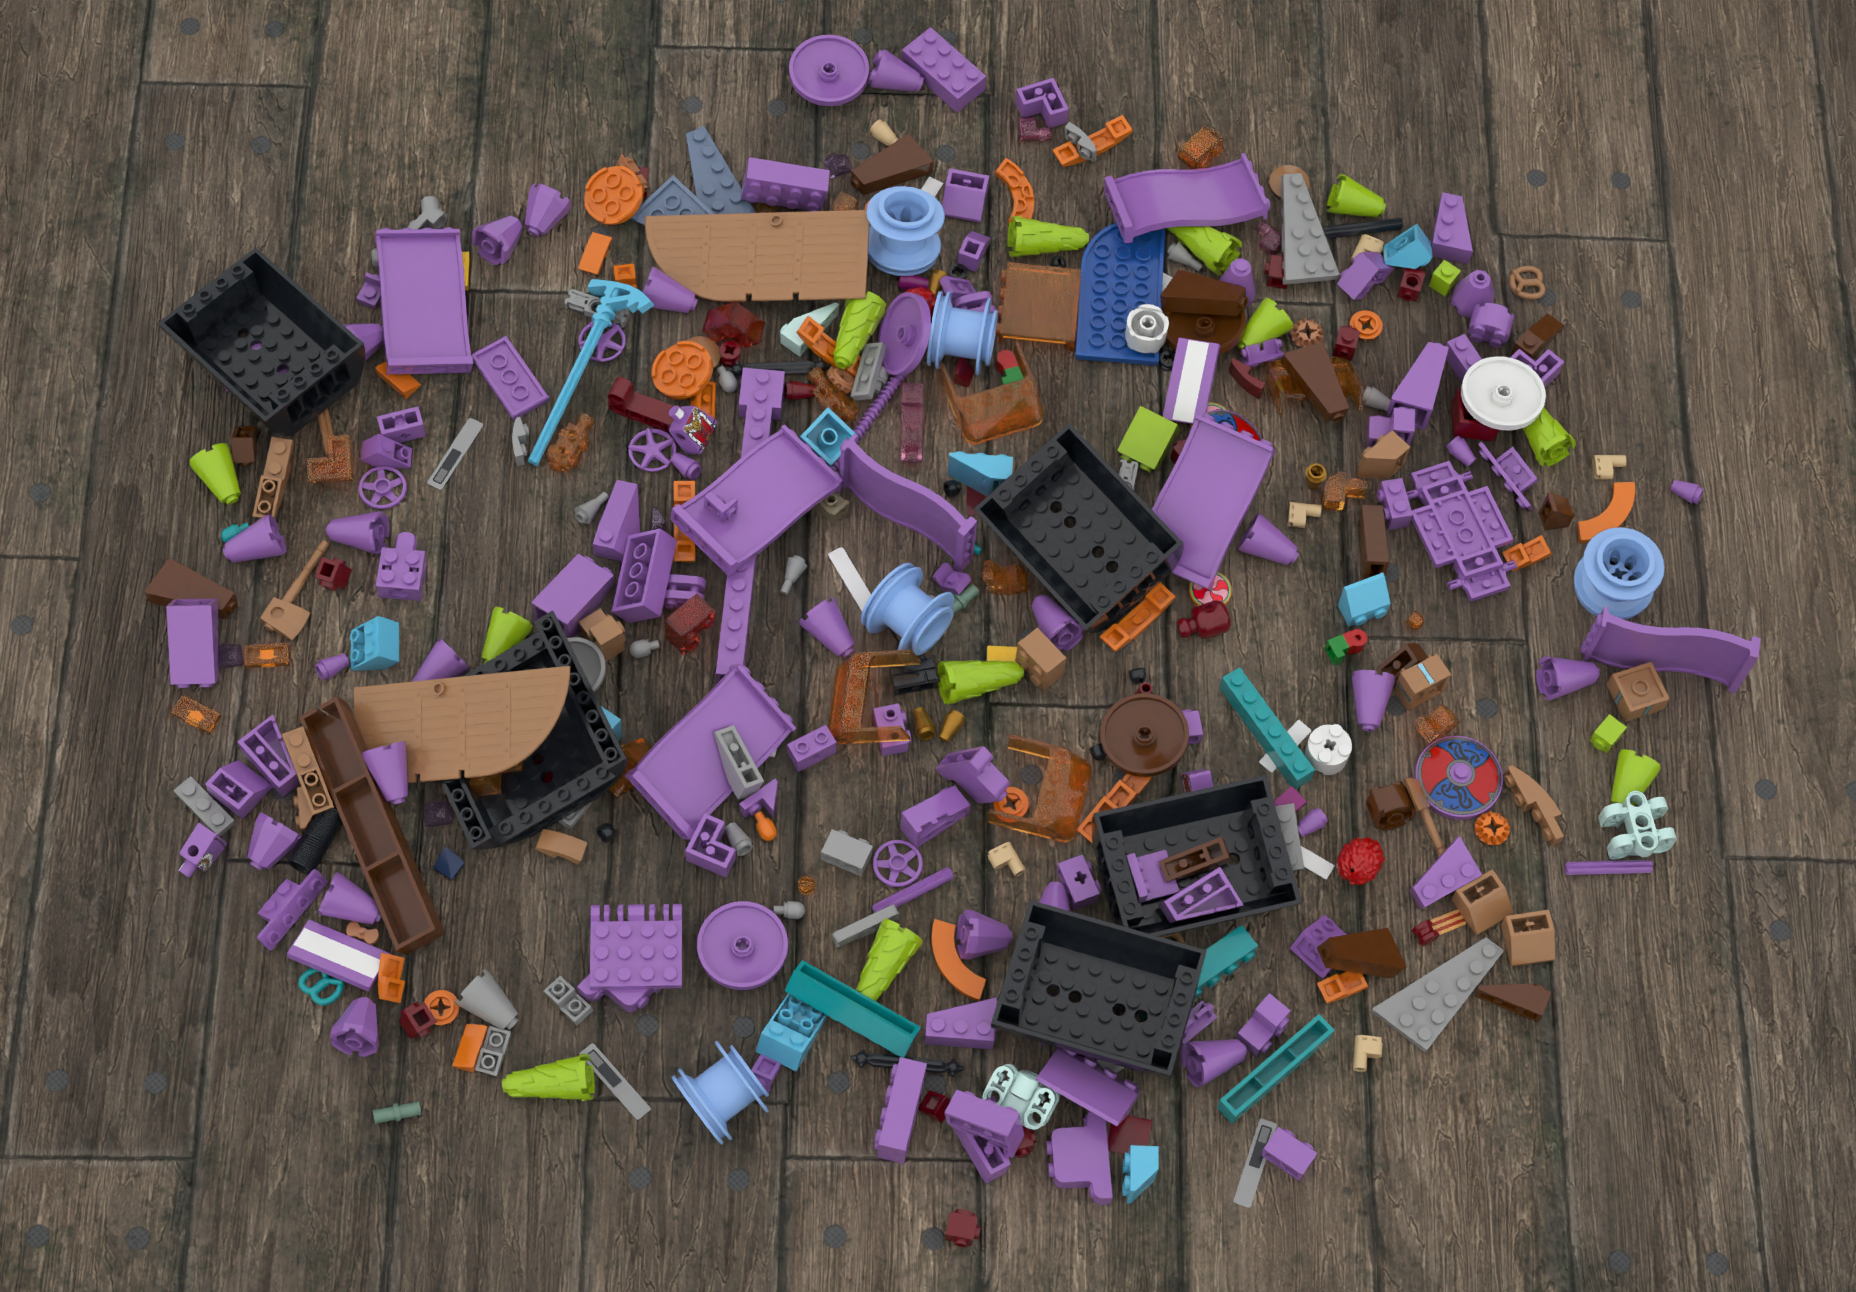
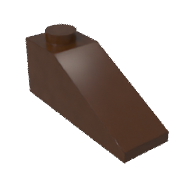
[1511,314,1564,360]
[1159,837,1233,882]
[1475,983,1551,1023]

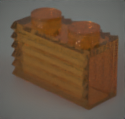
[1178,125,1224,169]

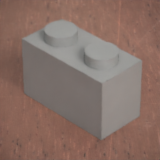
[821,829,873,877]

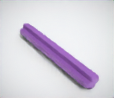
[1565,860,1653,875]
[872,867,953,913]

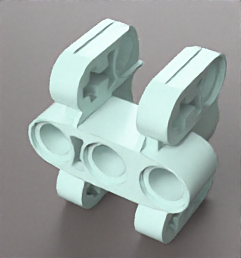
[1598,791,1677,860]
[982,1064,1060,1130]

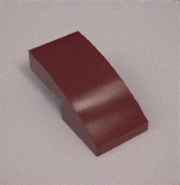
[1229,358,1266,399]

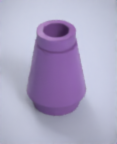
[1446,436,1477,467]
[671,452,702,481]
[1670,479,1704,504]
[315,653,349,680]
[1298,808,1328,838]

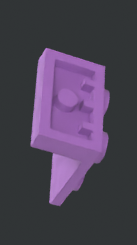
[1126,850,1179,903]
[1290,915,1347,979]

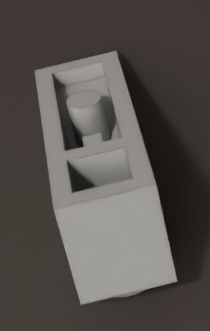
[714,725,764,800]

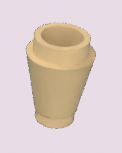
[869,119,899,146]

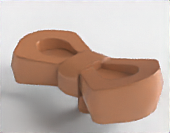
[346,921,379,946]

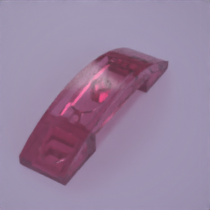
[901,383,923,463]

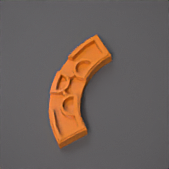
[995,158,1034,224]
[1577,482,1635,544]
[931,919,986,1002]

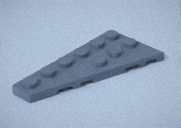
[686,126,756,214]
[630,175,714,226]

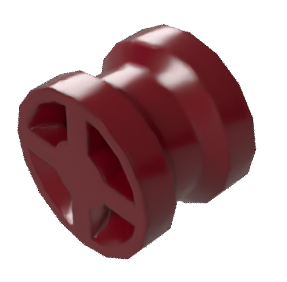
[719,341,740,367]
[1411,919,1440,947]

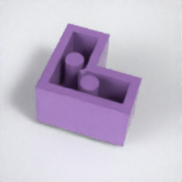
[1015,78,1069,129]
[1337,252,1395,300]
[1510,349,1564,387]
[1366,407,1415,448]
[685,813,736,878]
[1236,993,1291,1057]

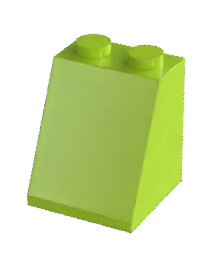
[1117,406,1181,473]

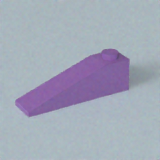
[593,480,640,562]

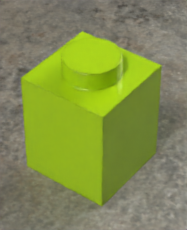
[1429,260,1461,297]
[1589,714,1627,753]

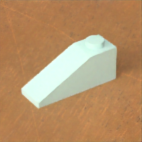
[780,302,839,357]

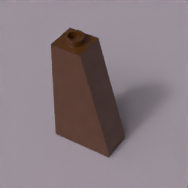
[850,134,934,195]
[1160,269,1248,316]
[1281,342,1349,422]
[1359,505,1389,580]
[144,558,238,619]
[1317,928,1407,978]

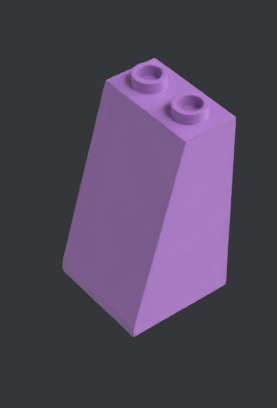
[1385,342,1449,430]
[531,554,615,638]
[166,598,219,688]

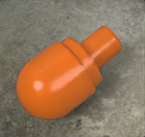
[754,811,777,841]

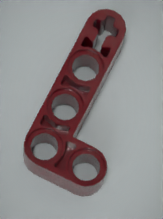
[607,377,674,433]

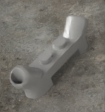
[371,196,448,268]

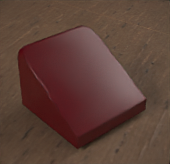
[954,357,974,387]
[918,1090,950,1123]

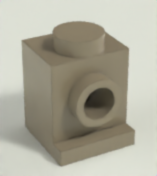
[816,492,849,525]

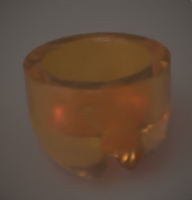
[1405,610,1424,629]
[797,875,815,895]

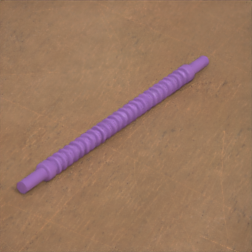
[829,375,907,471]

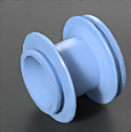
[866,186,945,276]
[927,291,998,376]
[1574,527,1665,620]
[861,563,954,659]
[671,1041,769,1145]

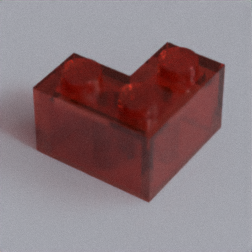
[702,302,765,348]
[665,594,715,656]

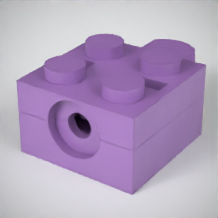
[376,532,428,601]

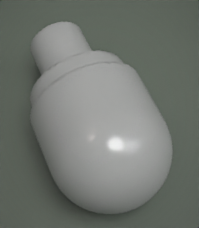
[717,366,738,393]
[874,366,889,394]
[629,639,660,658]
[773,901,805,919]

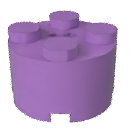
[1468,303,1514,348]

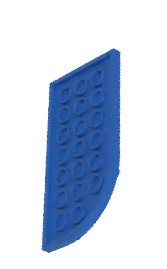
[1075,223,1165,366]

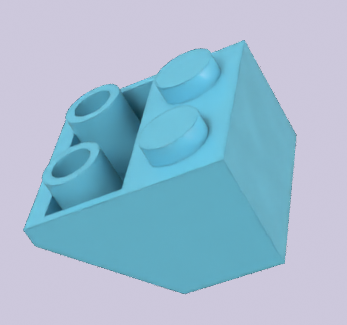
[350,616,399,671]
[1122,1145,1159,1204]

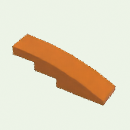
[1077,774,1153,843]

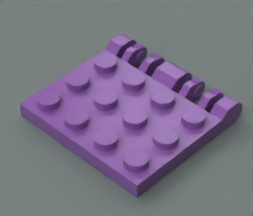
[590,904,682,990]

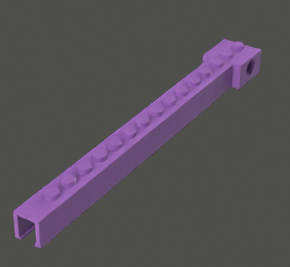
[716,368,785,684]

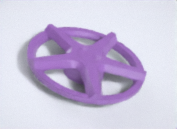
[579,321,626,362]
[629,428,676,472]
[358,466,407,509]
[873,840,923,887]

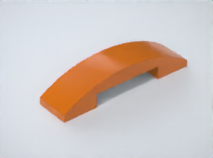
[1052,115,1133,167]
[796,316,861,380]
[674,481,696,562]
[1100,582,1176,652]

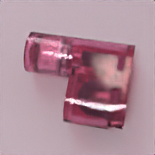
[1019,117,1051,141]
[1256,220,1282,255]

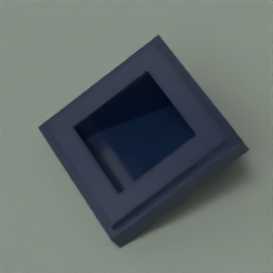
[433,846,465,881]

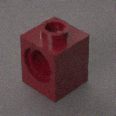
[1397,268,1426,302]

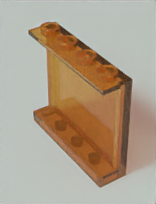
[996,262,1081,351]

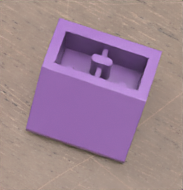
[942,168,989,223]
[205,760,273,820]

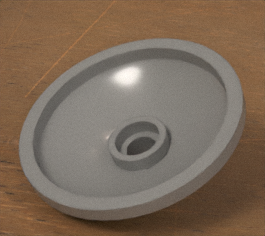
[567,637,606,692]

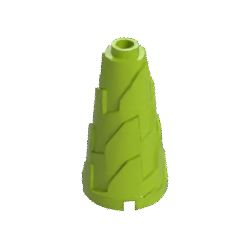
[1007,216,1089,258]
[1167,226,1242,276]
[833,291,888,369]
[1522,407,1576,467]
[937,660,1024,705]
[856,919,923,1001]
[502,1054,595,1101]

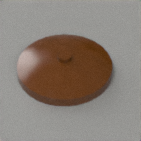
[1165,310,1246,355]
[1101,693,1189,777]

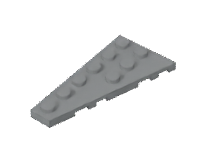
[1280,173,1340,285]
[1370,937,1504,1053]

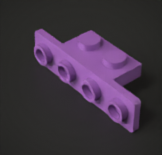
[1478,441,1539,511]
[257,869,328,951]

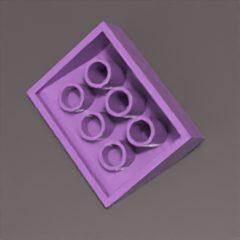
[1036,1048,1141,1126]

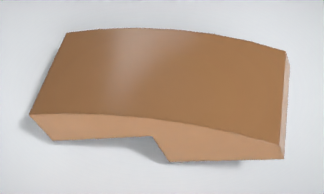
[535,829,587,865]

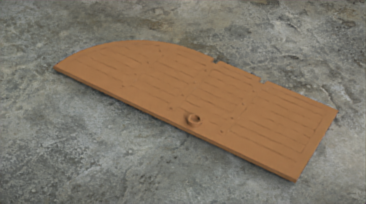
[645,210,870,302]
[354,666,570,783]

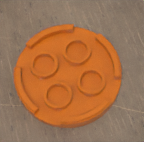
[584,166,643,225]
[651,341,713,400]

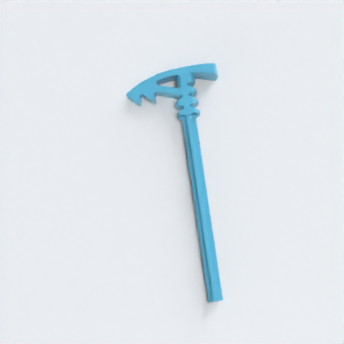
[528,279,654,466]

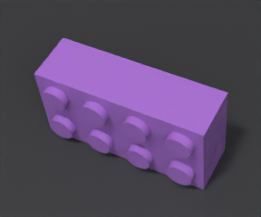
[901,27,986,113]
[741,157,830,212]
[612,529,677,623]
[874,1057,927,1164]

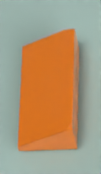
[375,362,421,399]
[690,381,716,419]
[452,1024,488,1073]

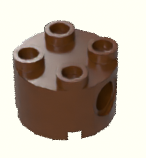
[1366,781,1416,831]

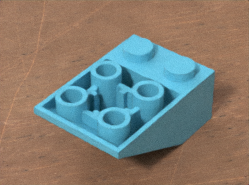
[947,451,1013,496]
[755,993,828,1071]

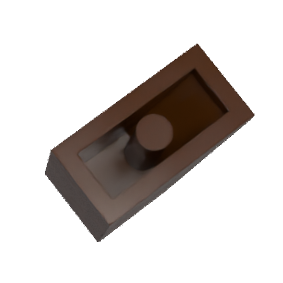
[231,426,258,465]
[1539,492,1574,531]
[1376,643,1427,683]

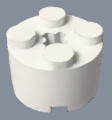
[1125,304,1169,353]
[1304,724,1352,775]

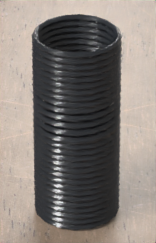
[288,808,343,875]

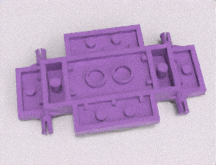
[1406,461,1517,602]

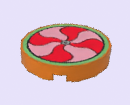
[1189,572,1232,606]

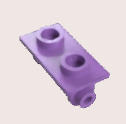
[1239,338,1284,367]
[1182,1000,1217,1045]

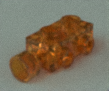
[807,367,859,422]
[547,413,595,472]

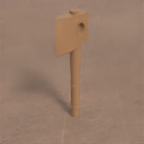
[260,540,329,640]
[1404,778,1445,856]

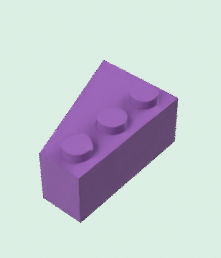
[1431,192,1473,264]
[237,714,300,798]
[900,785,970,848]
[1409,836,1482,909]
[1158,867,1244,923]
[925,997,997,1049]
[944,1090,1024,1159]
[952,1096,1010,1184]

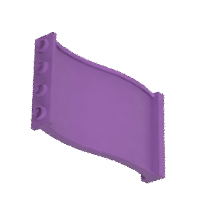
[1104,153,1270,243]
[375,227,473,375]
[1152,413,1276,591]
[670,425,843,577]
[839,434,977,572]
[1580,607,1761,693]
[624,664,796,840]

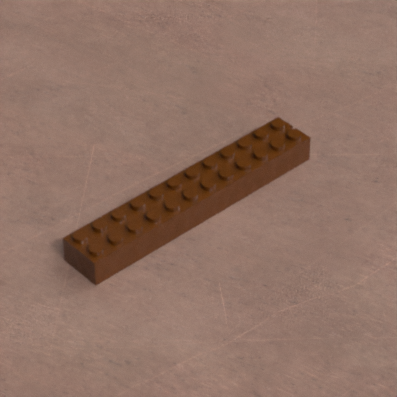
[299,696,446,955]

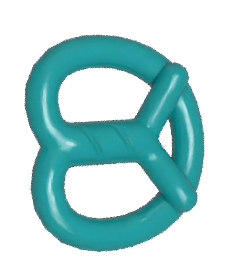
[298,968,344,1006]

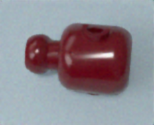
[1176,600,1231,639]

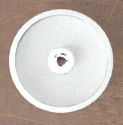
[1461,357,1546,430]

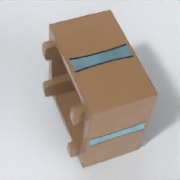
[1394,654,1451,711]
[1607,661,1670,722]

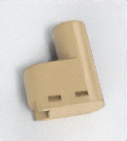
[1350,234,1384,264]
[1592,455,1626,480]
[1287,502,1322,528]
[987,842,1026,877]
[1353,1035,1383,1072]

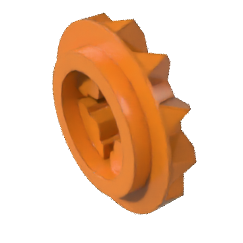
[1349,310,1383,341]
[993,787,1029,821]
[1475,811,1511,845]
[423,990,460,1027]

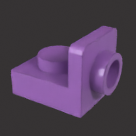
[356,273,381,310]
[704,491,738,522]
[933,562,972,595]
[751,1054,782,1093]

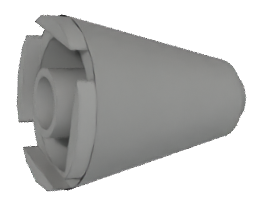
[455,968,519,1030]

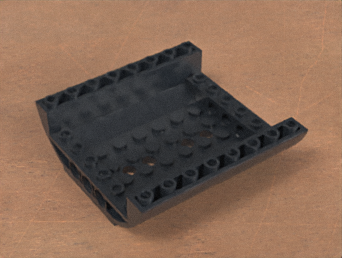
[440,610,627,850]

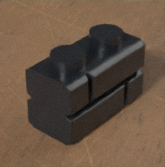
[889,656,938,696]

